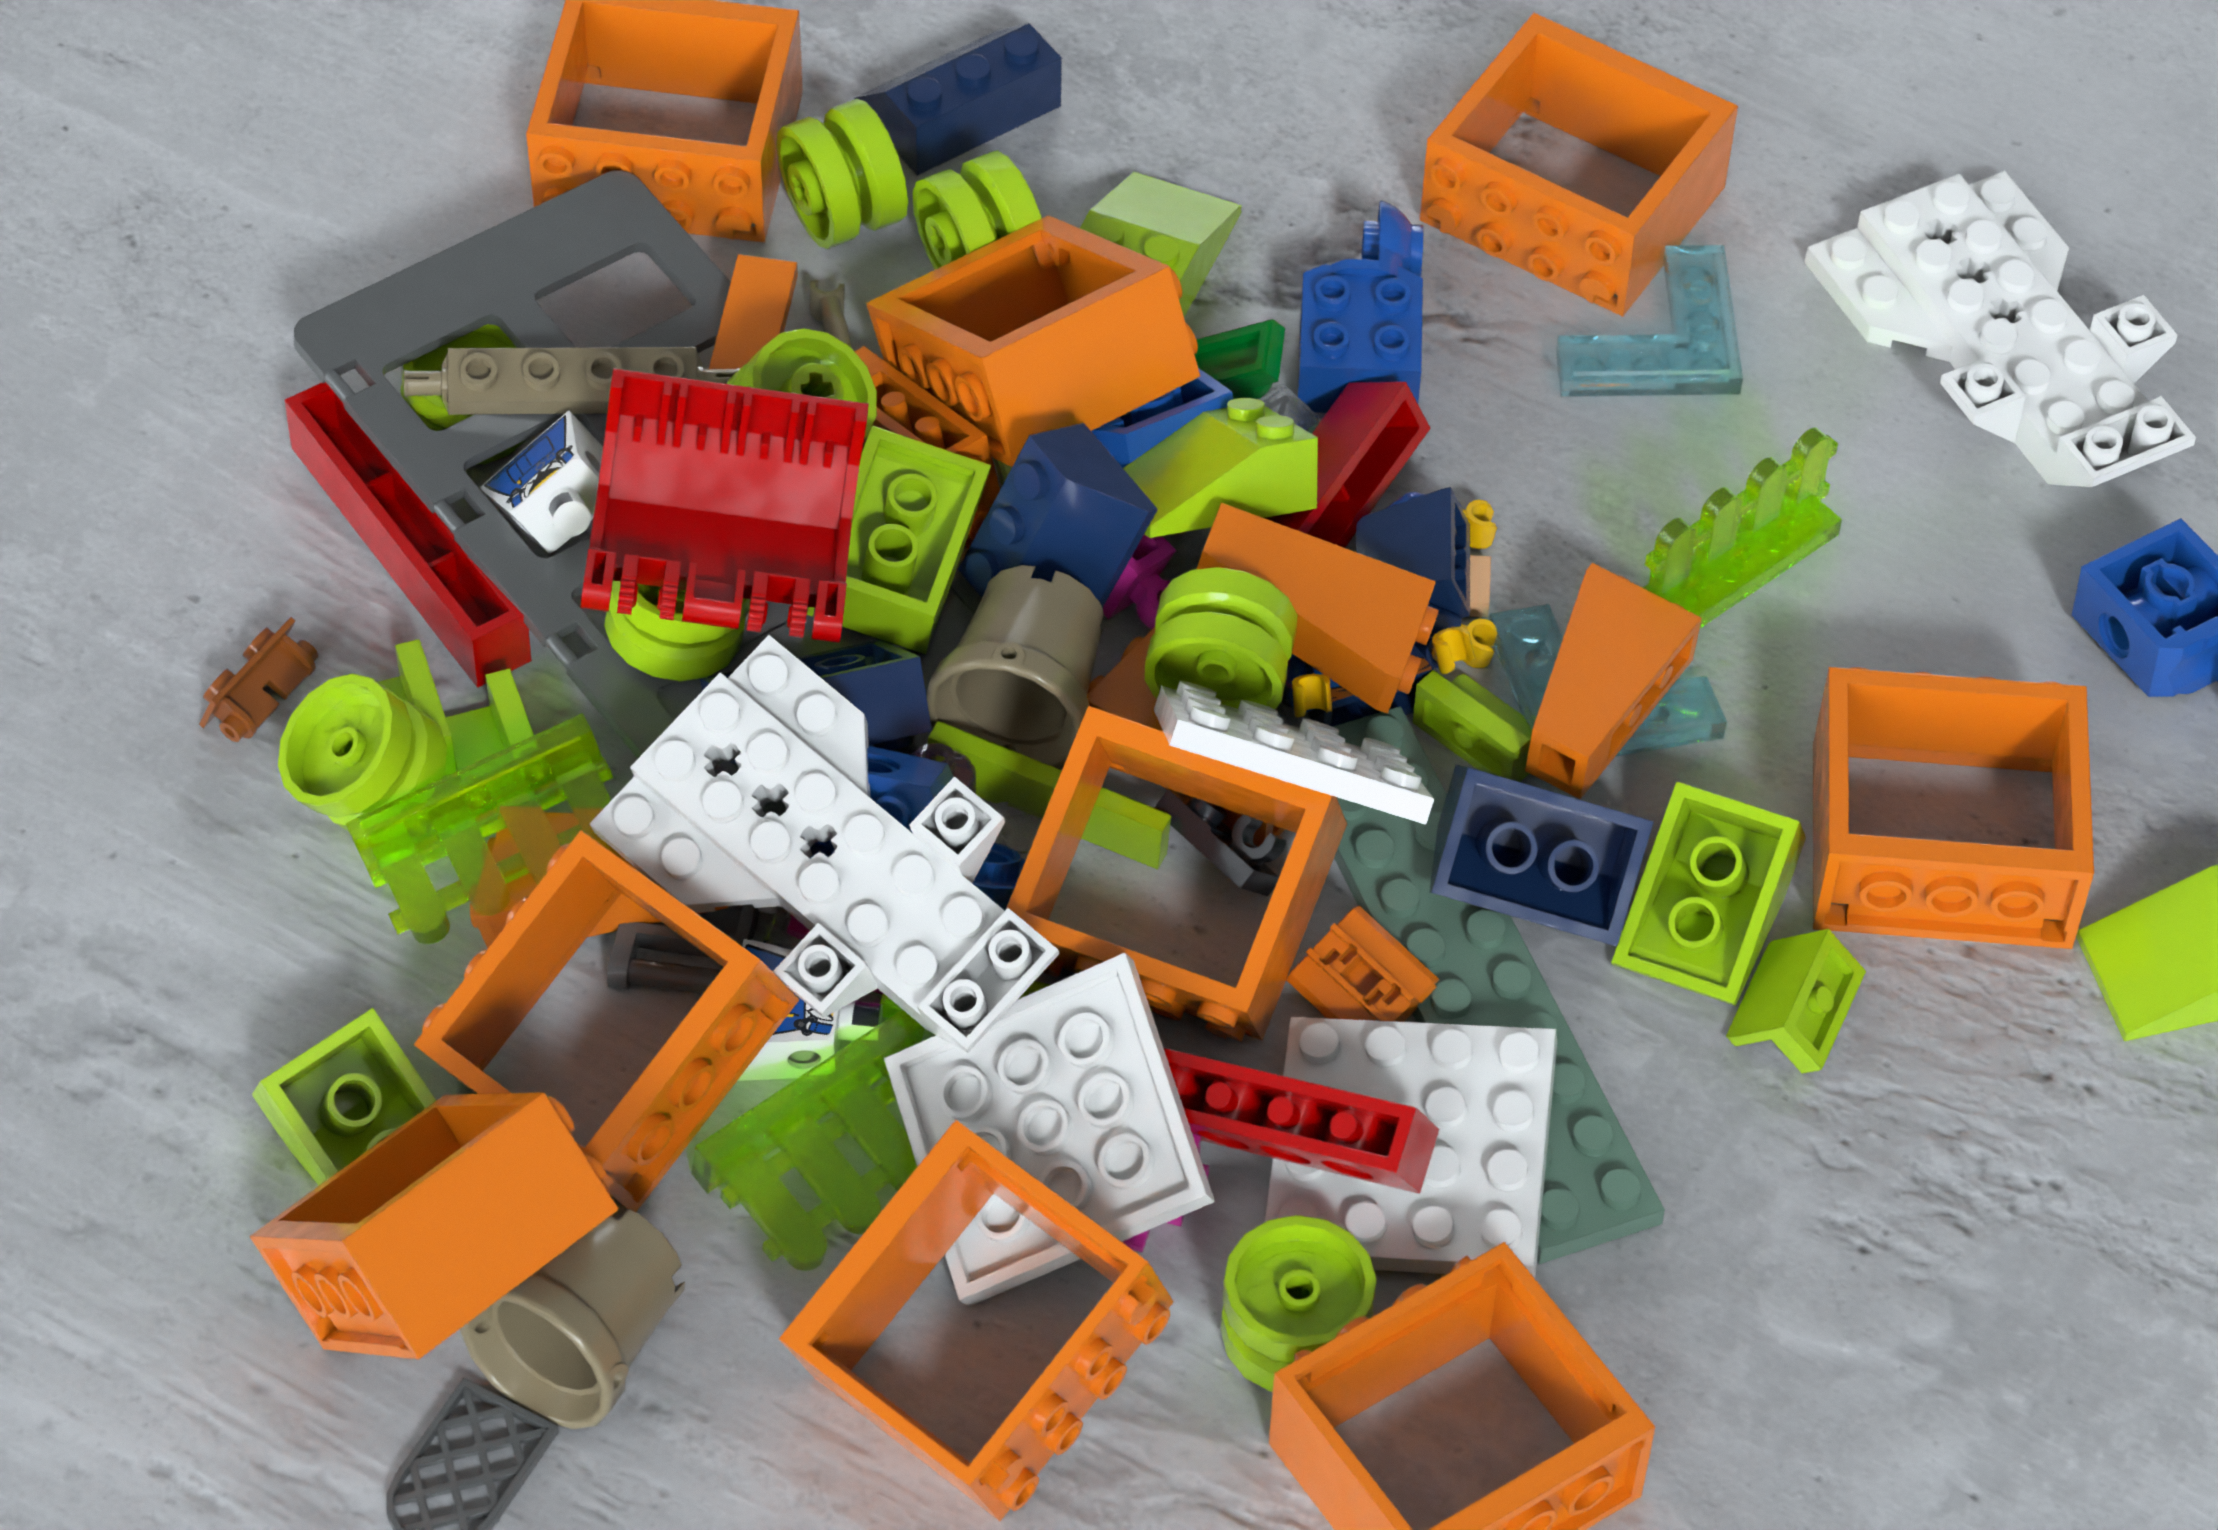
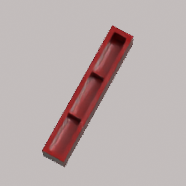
[285,382,532,688]
[1265,382,1431,548]

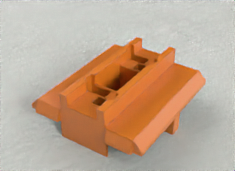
[1286,906,1439,1022]

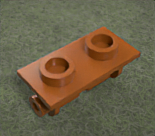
[199,617,318,742]

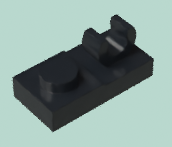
[1154,789,1286,896]

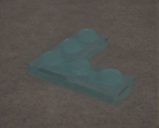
[1556,245,1743,397]
[1489,604,1727,757]

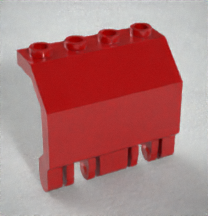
[580,368,869,643]

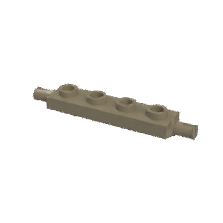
[404,347,740,415]

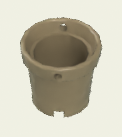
[926,565,1104,770]
[460,1209,685,1429]

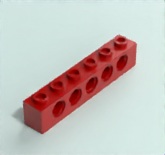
[1164,1048,1440,1194]

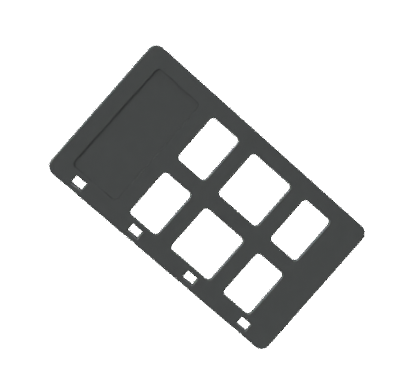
[293,170,982,818]

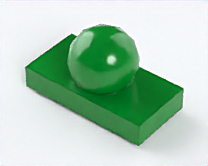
[1194,319,1285,400]

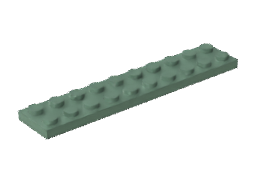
[1333,706,1665,1264]

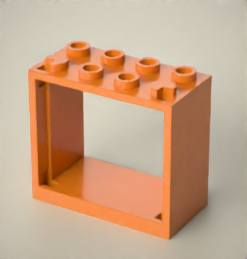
[526,0,803,243]
[1420,13,1738,317]
[1813,667,2094,949]
[1005,706,1347,1042]
[413,830,799,1212]
[249,1092,619,1360]
[779,1120,1174,1521]
[1268,1242,1655,1530]

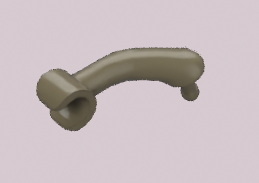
[809,280,851,347]

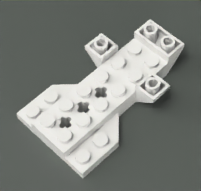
[1804,171,2196,487]
[590,635,1059,1053]

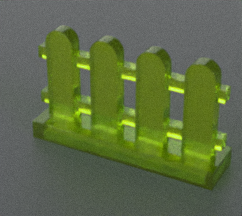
[1642,427,1842,628]
[345,713,621,944]
[691,1009,925,1271]

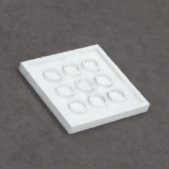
[1154,681,1434,824]
[884,953,1215,1307]
[1265,1017,1557,1278]

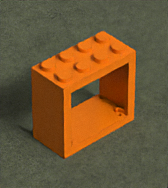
[866,215,1200,467]

